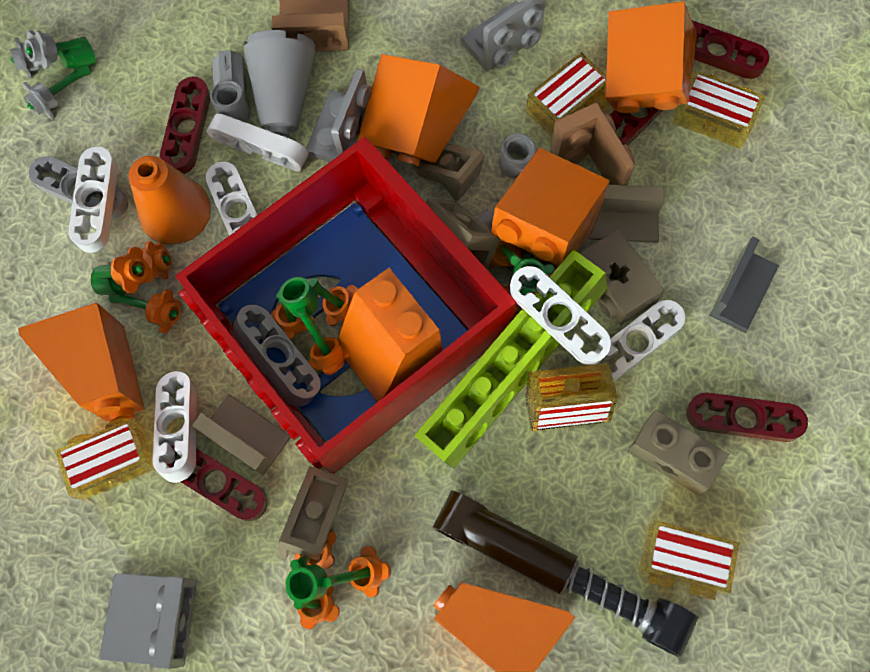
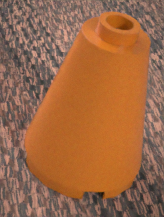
[129,156,211,245]

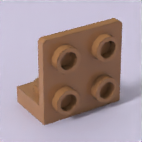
[272,0,349,51]
[550,102,635,186]

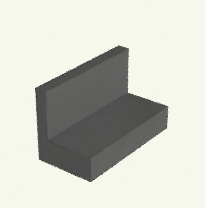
[709,236,779,333]

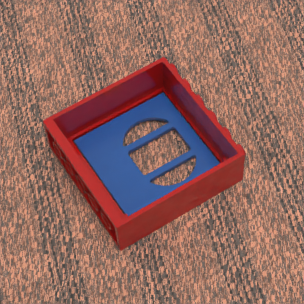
[175,137,517,474]

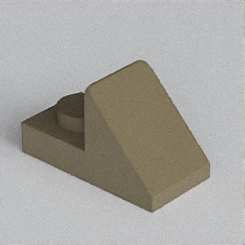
[412,144,485,202]

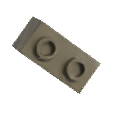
[580,229,664,325]
[628,410,729,496]

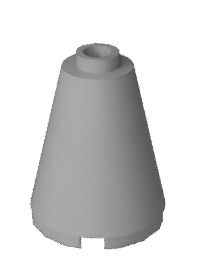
[243,30,316,138]

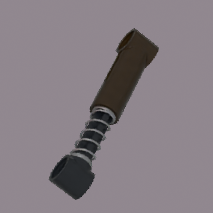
[432,490,699,658]

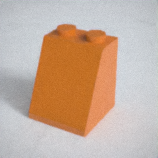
[605,1,696,113]
[357,54,479,167]
[490,148,610,267]
[337,268,443,402]
[18,302,145,424]
[433,583,575,672]

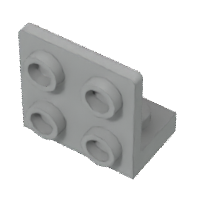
[461,0,546,72]
[306,68,371,162]
[100,573,197,669]

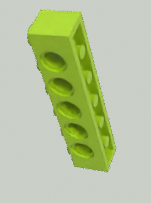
[414,249,608,469]

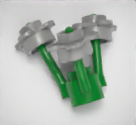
[11,30,96,120]

